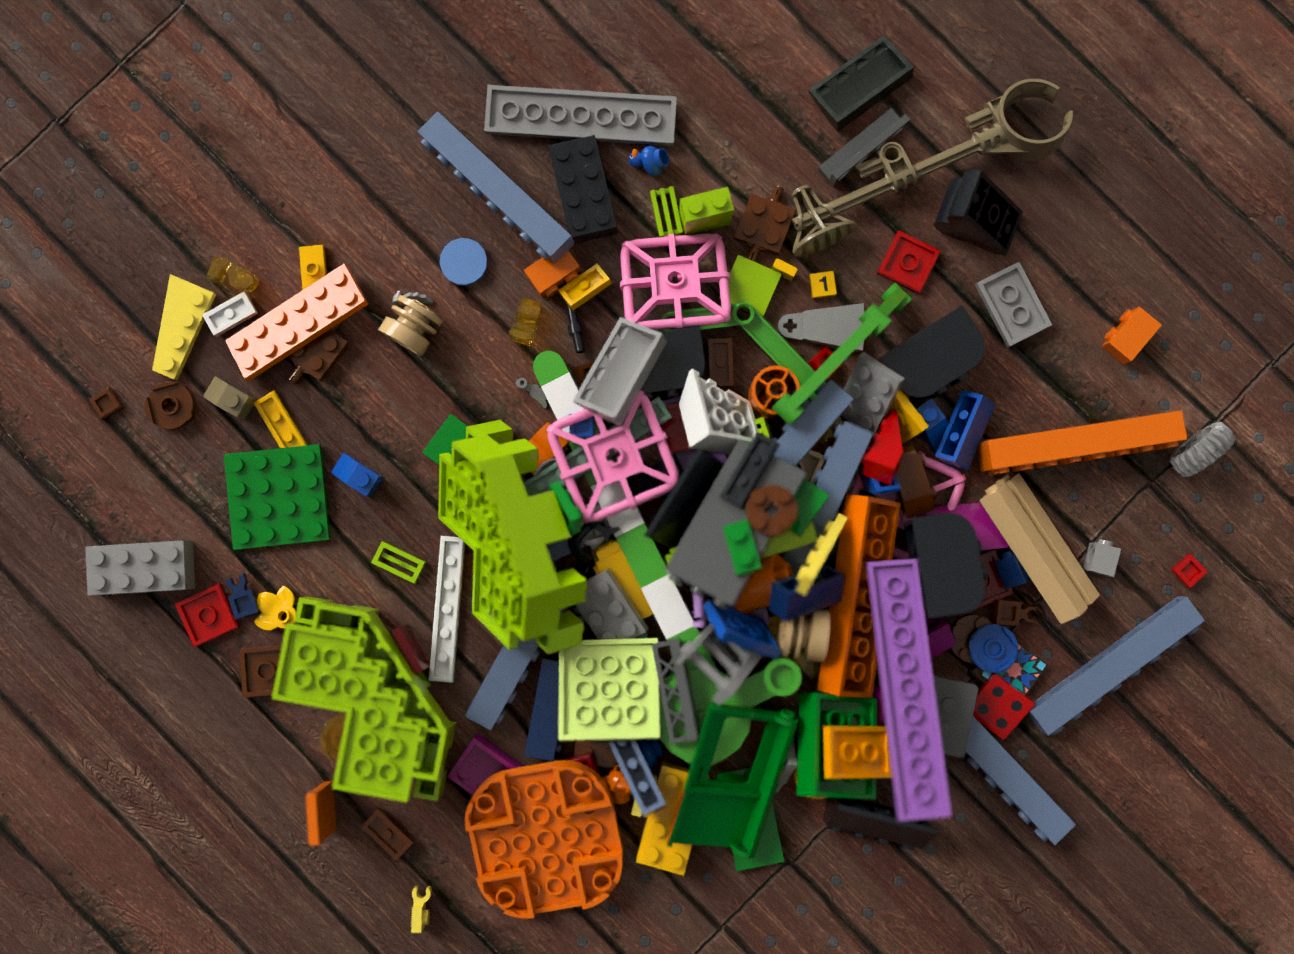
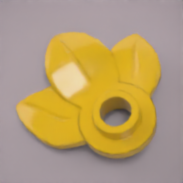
[254,586,296,631]

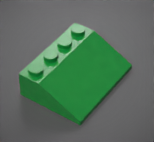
[797,693,877,800]

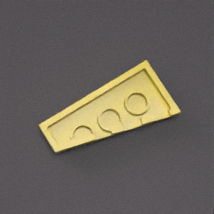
[152,274,217,381]
[796,513,847,595]

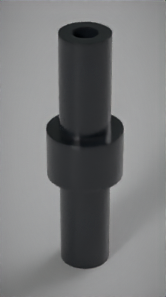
[566,306,585,354]

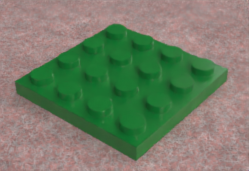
[224,444,331,550]

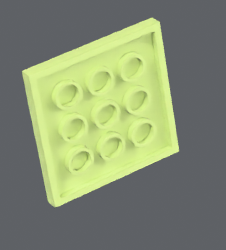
[559,638,660,742]

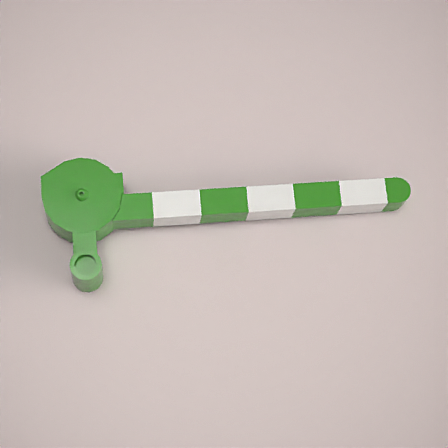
[533,351,802,766]

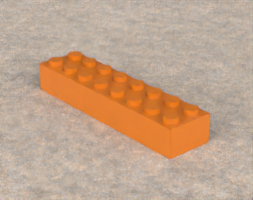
[977,410,1187,476]
[817,494,901,698]

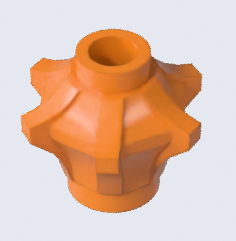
[602,765,632,804]

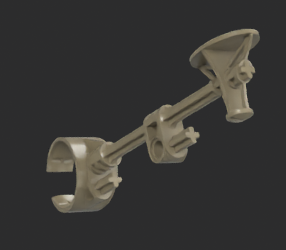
[791,79,1073,257]

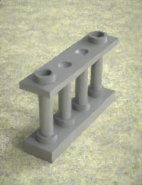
[675,622,776,705]

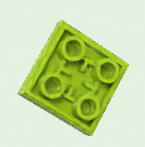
[719,255,782,316]

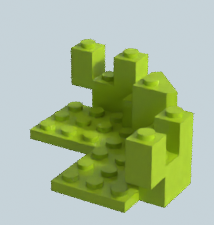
[438,420,587,654]
[272,596,457,802]

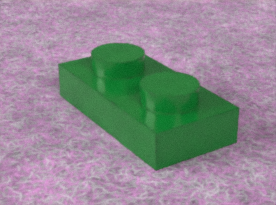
[550,481,583,535]
[723,519,762,576]

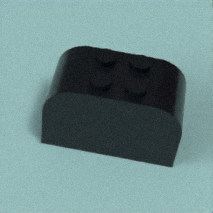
[877,305,985,403]
[602,326,705,402]
[903,513,987,619]

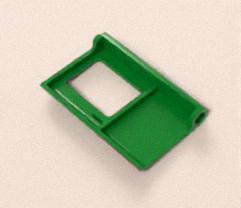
[666,704,799,858]

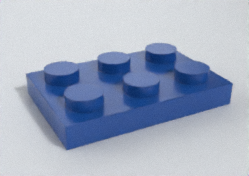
[703,599,782,659]

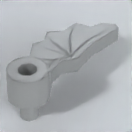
[392,290,433,307]
[516,378,547,408]

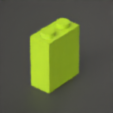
[679,187,734,235]

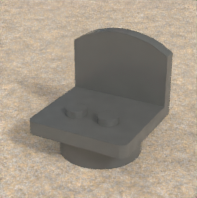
[933,675,978,757]

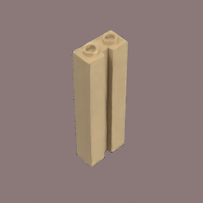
[979,473,1100,624]

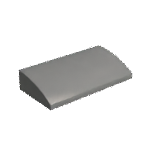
[573,317,667,426]

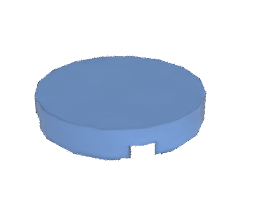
[440,238,488,286]

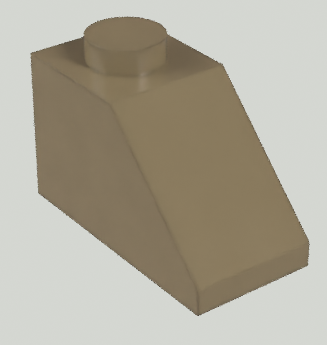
[203,376,257,420]

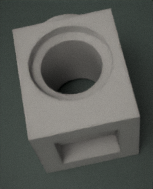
[1083,539,1121,577]

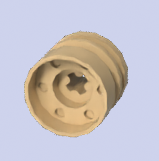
[378,295,443,356]
[777,609,830,662]

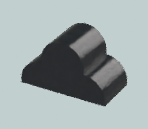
[934,169,1023,255]

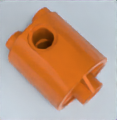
[748,366,800,420]
[734,554,795,613]

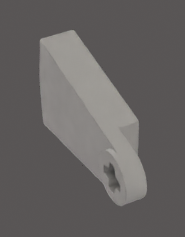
[777,303,864,353]

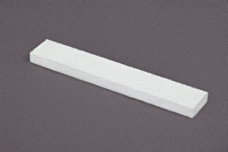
[429,536,465,683]

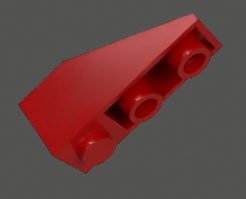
[861,409,903,485]

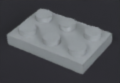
[975,262,1052,348]
[840,352,904,438]
[575,568,648,640]

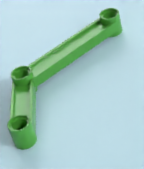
[772,282,913,425]
[661,302,827,401]

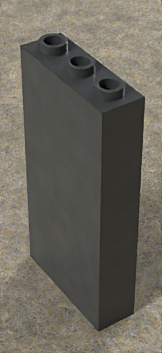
[665,438,807,610]

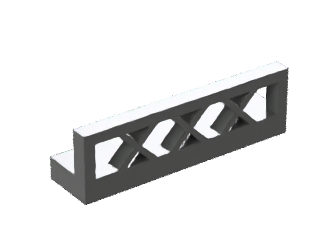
[818,108,910,187]
[652,638,700,744]

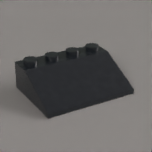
[644,449,725,548]
[823,797,939,850]

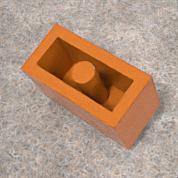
[524,250,581,298]
[1101,306,1162,365]

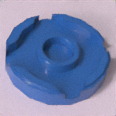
[968,624,1018,673]

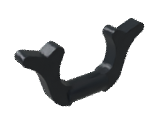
[570,521,620,571]

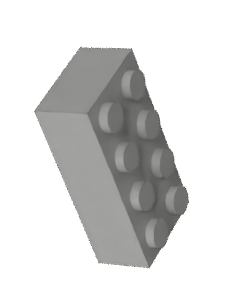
[86,541,195,596]

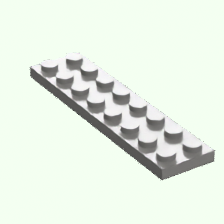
[484,85,677,146]

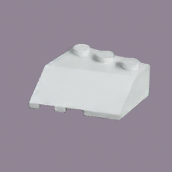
[679,369,758,455]

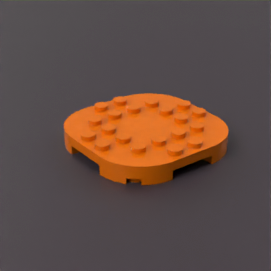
[465,760,624,919]

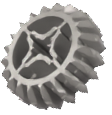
[1169,422,1236,477]

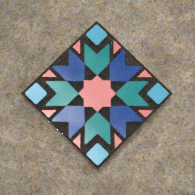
[978,643,1048,695]

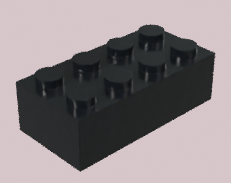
[548,135,617,244]

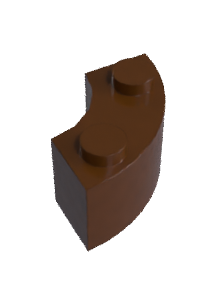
[896,445,937,519]

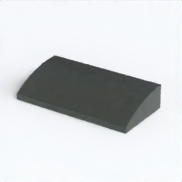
[809,36,914,132]

